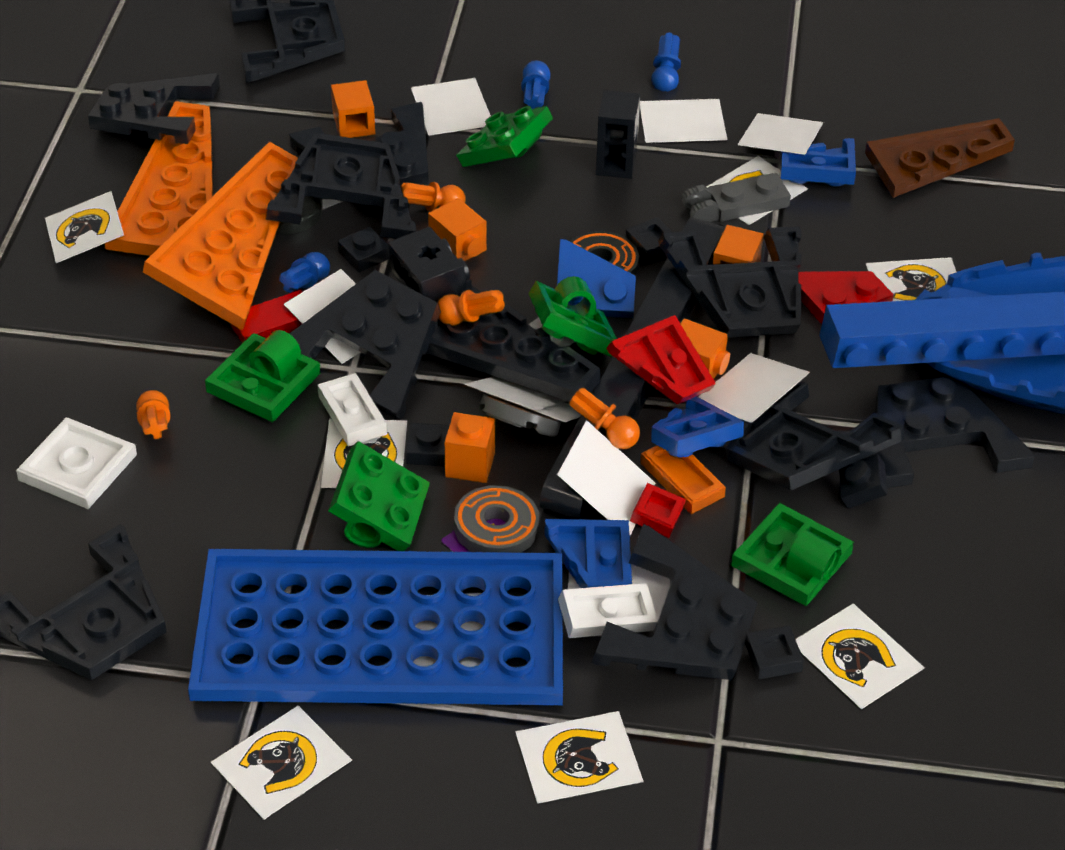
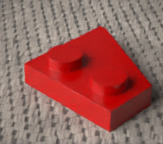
[798,271,894,324]
[606,315,716,405]

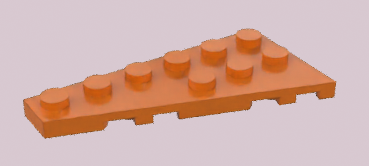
[104,101,213,256]
[143,142,298,330]

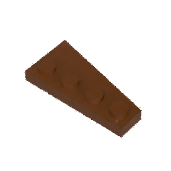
[865,118,1015,198]

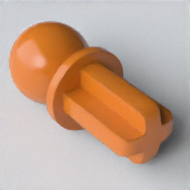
[400,182,466,212]
[437,290,505,326]
[569,388,640,449]
[136,390,170,439]

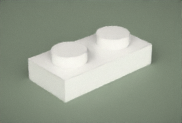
[318,373,387,447]
[558,583,658,638]

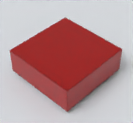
[630,483,687,538]

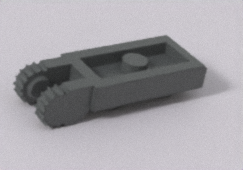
[681,172,791,222]

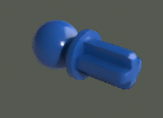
[651,32,681,91]
[521,60,550,109]
[279,252,330,292]

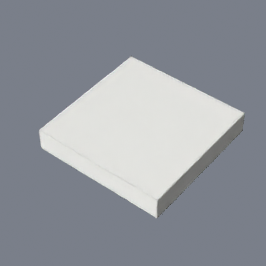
[16,417,137,509]

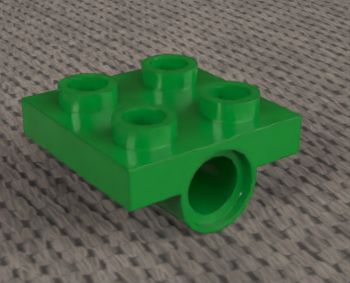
[456,106,553,167]
[528,276,617,358]
[205,330,320,422]
[328,441,430,551]
[731,503,854,606]

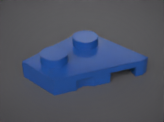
[780,138,856,186]
[557,239,636,318]
[651,396,744,457]
[544,519,632,588]

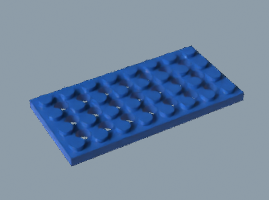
[188,549,563,705]

